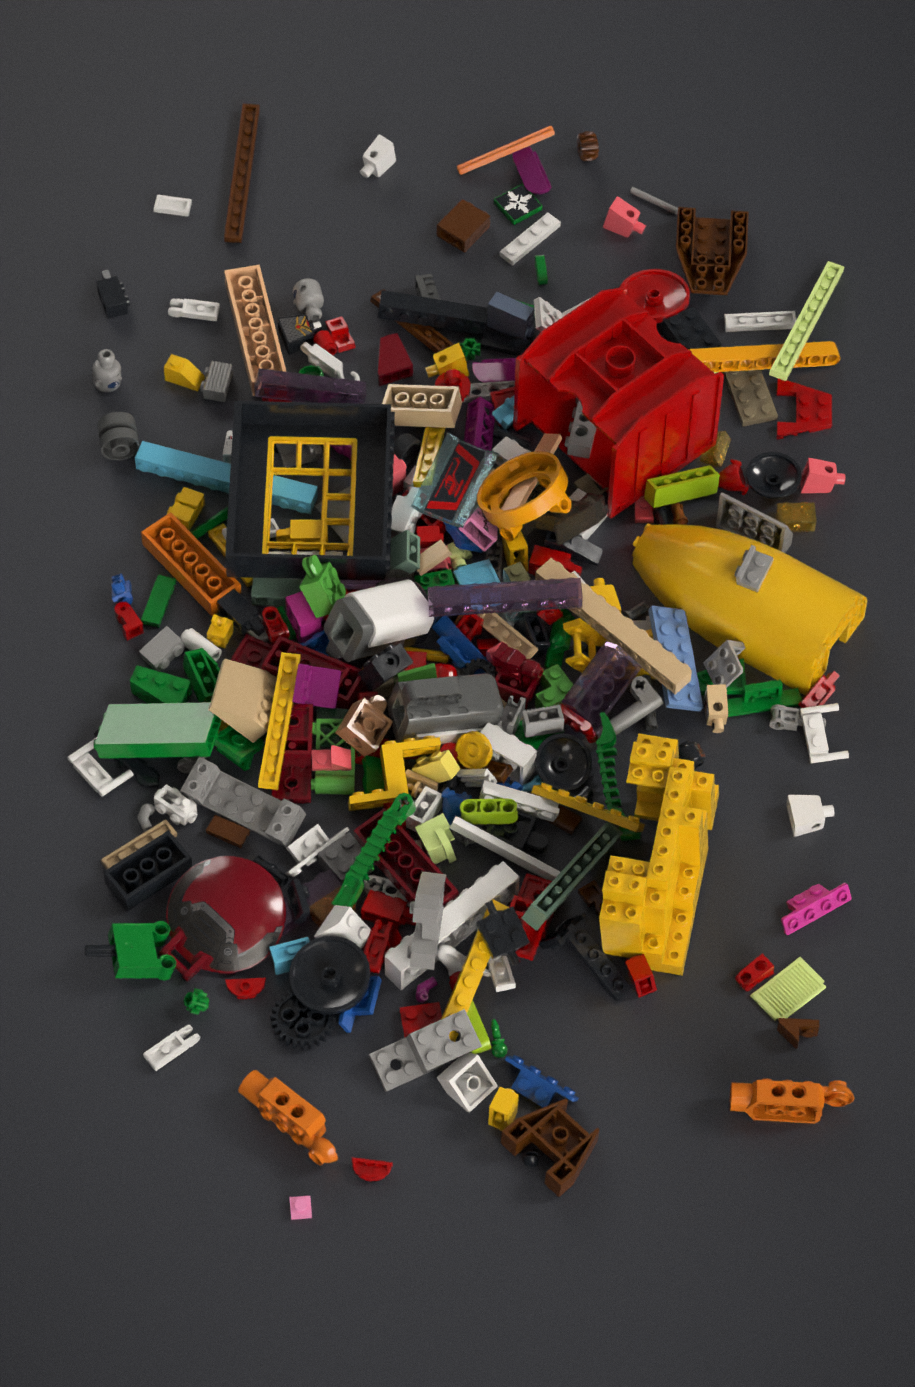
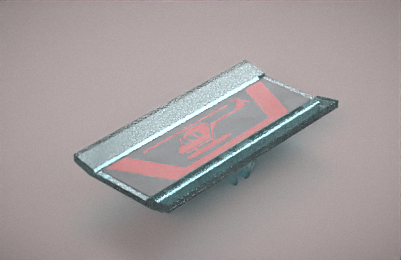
[411,433,499,528]

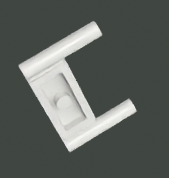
[800,703,849,764]
[67,737,134,797]

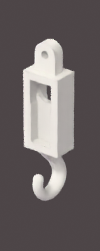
[300,342,360,389]

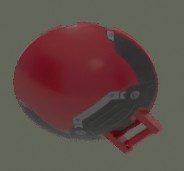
[158,856,286,982]

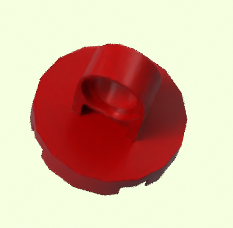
[435,369,471,402]

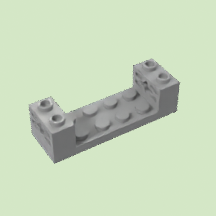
[180,757,306,848]

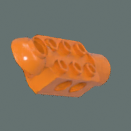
[238,1070,338,1166]
[729,1078,855,1124]

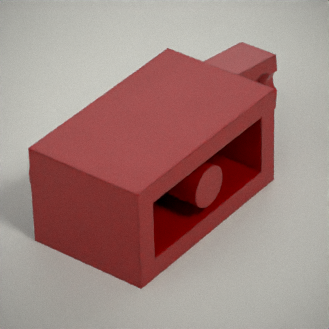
[528,545,582,577]
[361,889,416,931]

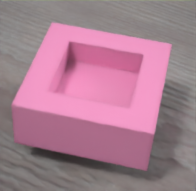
[290,1196,312,1220]

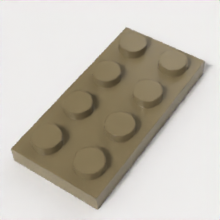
[723,370,778,427]

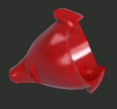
[718,459,749,496]

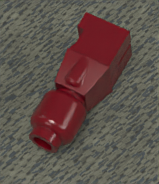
[493,642,544,679]

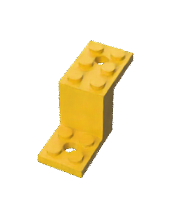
[348,735,441,811]

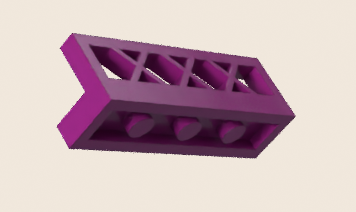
[464,397,495,467]

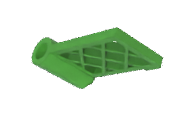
[311,719,355,795]

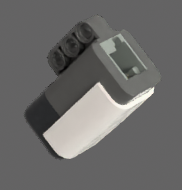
[324,579,439,664]

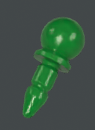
[491,1019,508,1058]

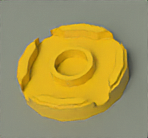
[455,731,493,769]

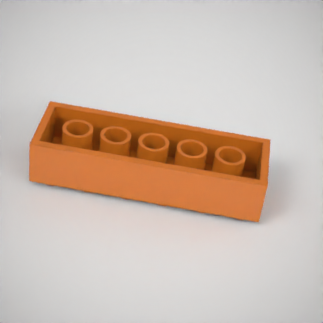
[141,512,241,616]

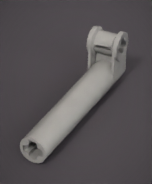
[581,676,663,753]

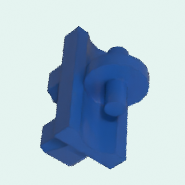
[111,573,133,605]

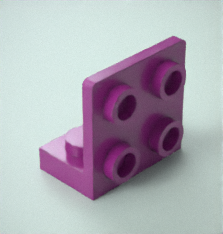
[292,664,341,709]

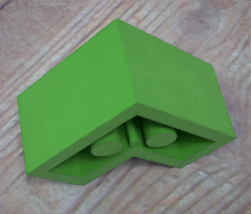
[535,664,578,709]

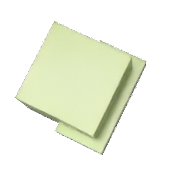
[415,813,457,865]

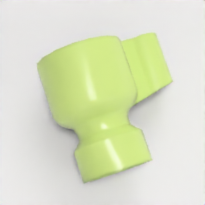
[446,542,472,571]

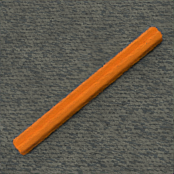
[457,126,555,175]

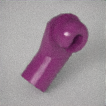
[415,976,437,1003]

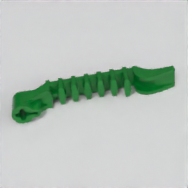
[596,712,642,842]
[331,793,416,908]

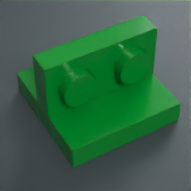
[214,725,265,771]

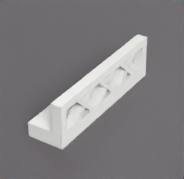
[479,780,559,822]

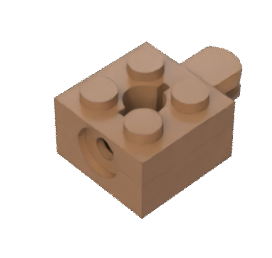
[335,695,393,757]

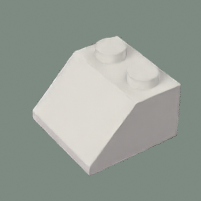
[314,905,372,948]
[437,1053,498,1112]

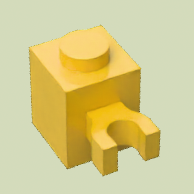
[207,614,234,649]

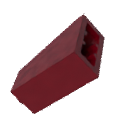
[378,333,413,386]

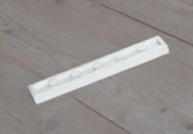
[450,817,560,881]

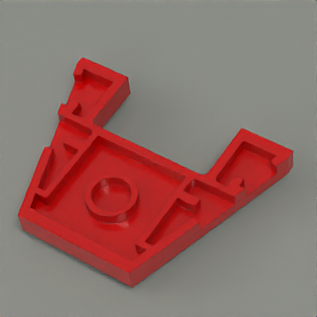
[777,378,832,439]

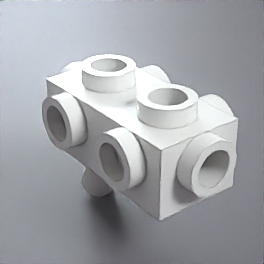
[154,784,197,826]

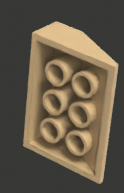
[209,659,277,743]

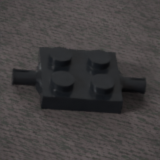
[476,900,530,966]

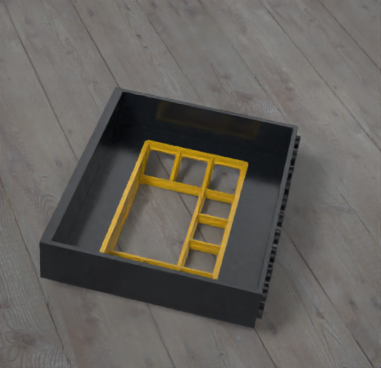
[225,401,395,581]

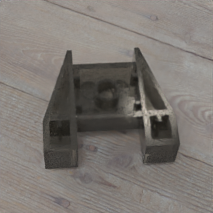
[521,484,607,545]

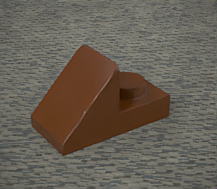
[777,1018,819,1049]

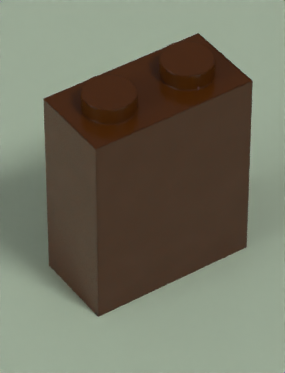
[437,199,490,253]

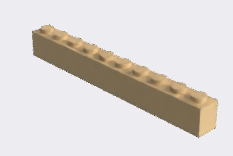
[535,558,692,695]

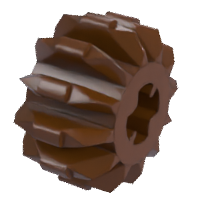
[576,131,599,161]

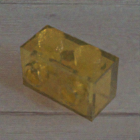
[776,502,817,532]

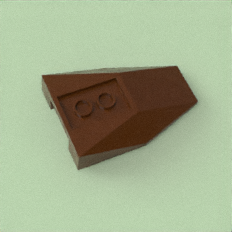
[676,207,749,296]

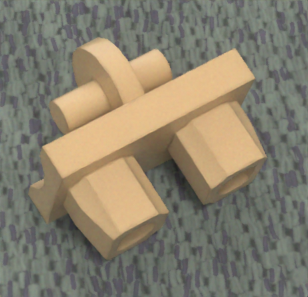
[405,769,439,798]

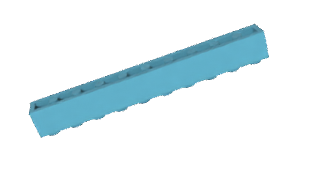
[135,441,318,514]

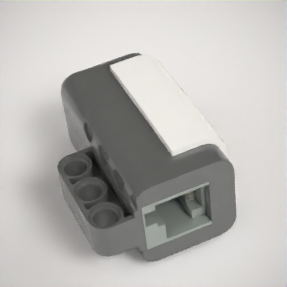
[387,673,504,744]

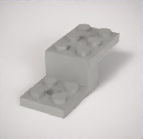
[368,1009,482,1092]

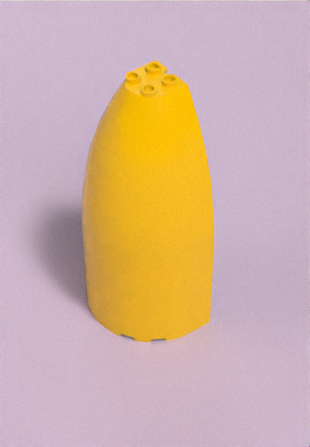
[632,523,867,695]

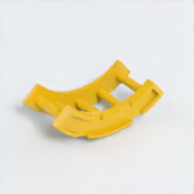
[563,618,655,681]

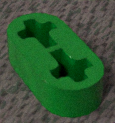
[535,255,548,285]

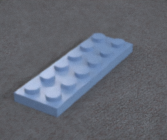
[648,606,703,712]

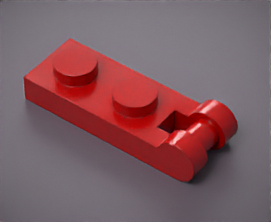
[559,703,598,743]

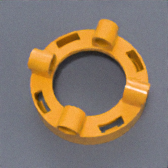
[477,451,571,541]

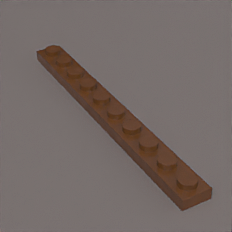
[224,103,260,243]

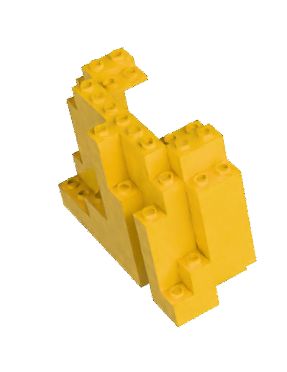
[599,733,719,976]

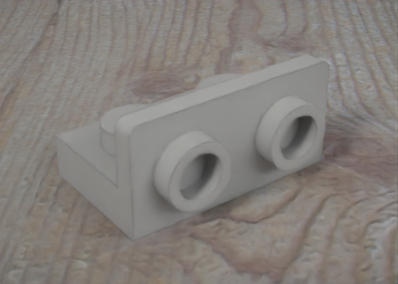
[735,545,774,592]

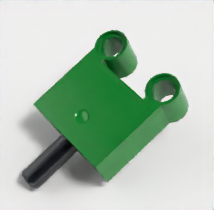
[84,921,176,981]

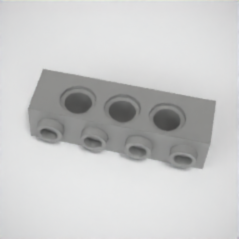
[565,398,597,458]

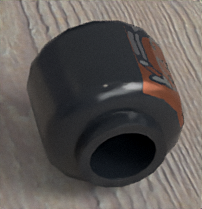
[679,740,705,770]

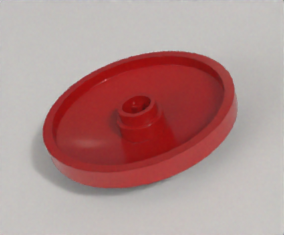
[620,269,690,323]

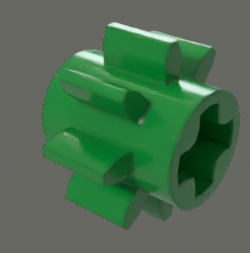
[459,338,480,360]
[184,988,209,1015]

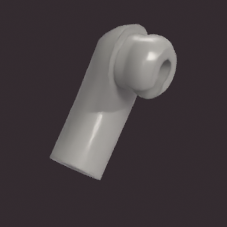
[137,803,155,832]

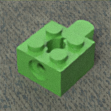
[299,555,346,618]

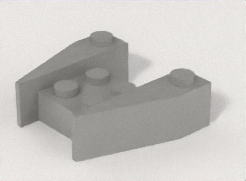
[407,872,446,970]

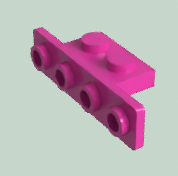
[781,883,852,935]

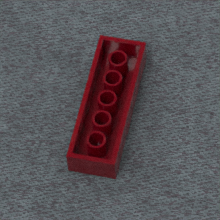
[353,808,459,908]

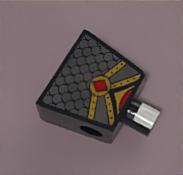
[277,314,322,355]

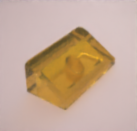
[700,431,731,467]

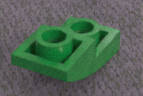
[362,755,385,794]

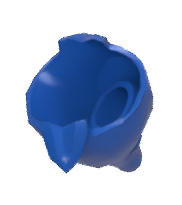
[442,787,472,830]

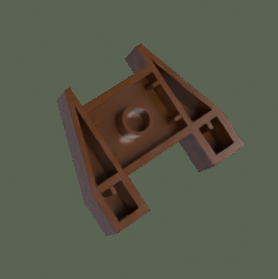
[500,1099,600,1197]

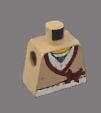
[704,684,728,733]

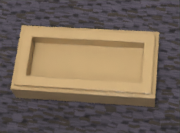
[417,540,452,576]

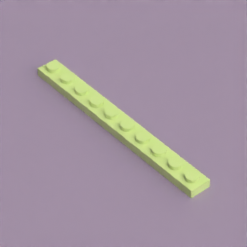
[769,261,844,381]

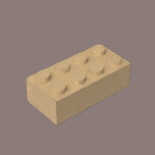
[382,384,462,428]

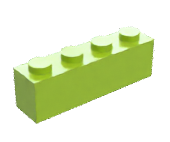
[644,465,720,508]

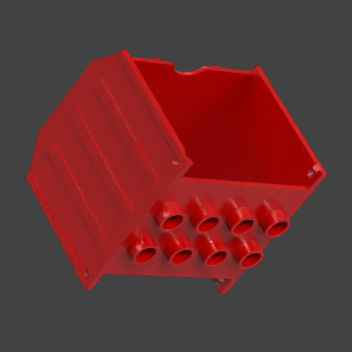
[513,285,724,519]

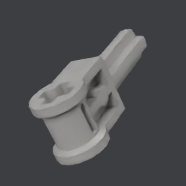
[769,704,826,731]

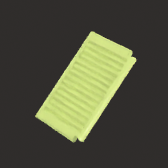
[750,957,826,1021]

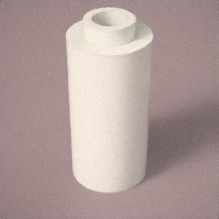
[181,628,222,661]

